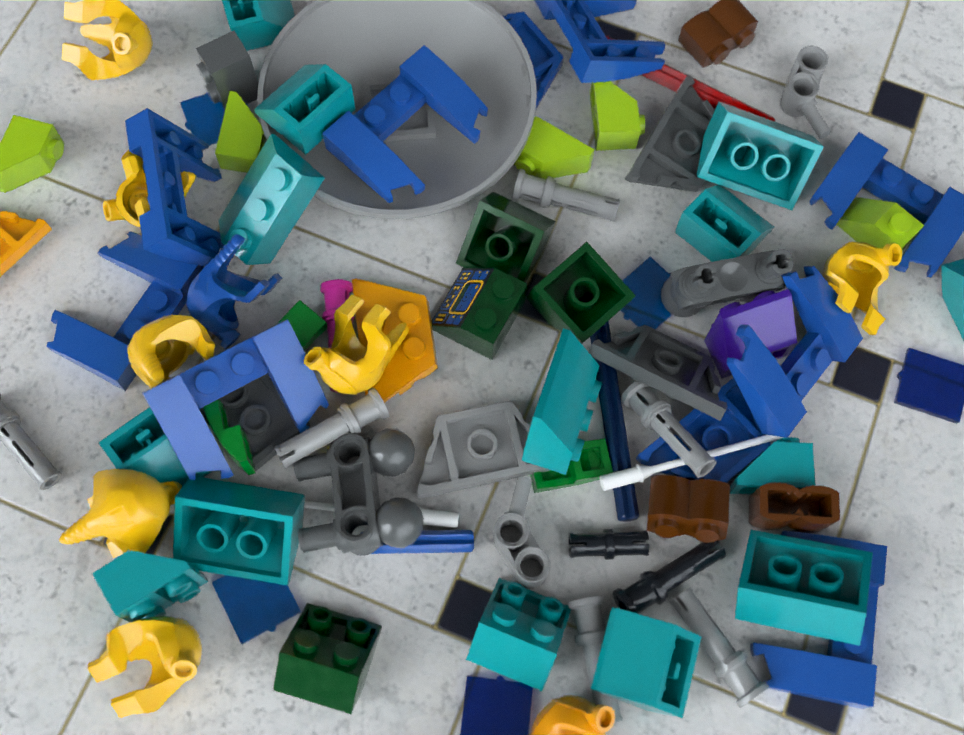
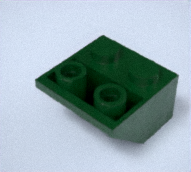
[273,603,382,714]

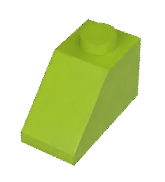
[589,81,645,151]
[215,91,266,173]
[0,115,64,193]
[514,116,595,179]
[836,197,924,250]

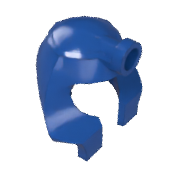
[186,234,283,350]

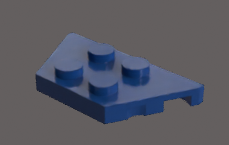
[503,12,564,111]
[636,377,771,483]

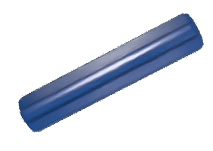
[360,530,474,554]

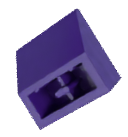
[704,289,797,379]

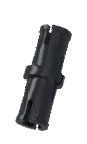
[568,529,649,560]

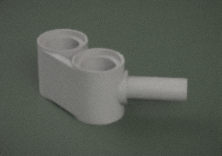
[780,46,831,139]
[493,476,550,589]

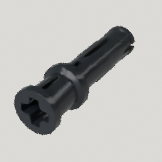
[612,540,726,614]

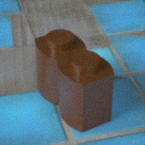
[678,0,758,68]
[647,475,730,543]
[749,482,840,533]

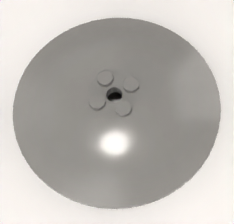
[257,0,537,219]

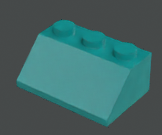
[697,102,824,210]
[218,134,325,265]
[521,328,602,475]
[173,476,305,586]
[735,529,873,646]

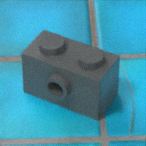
[196,31,258,110]

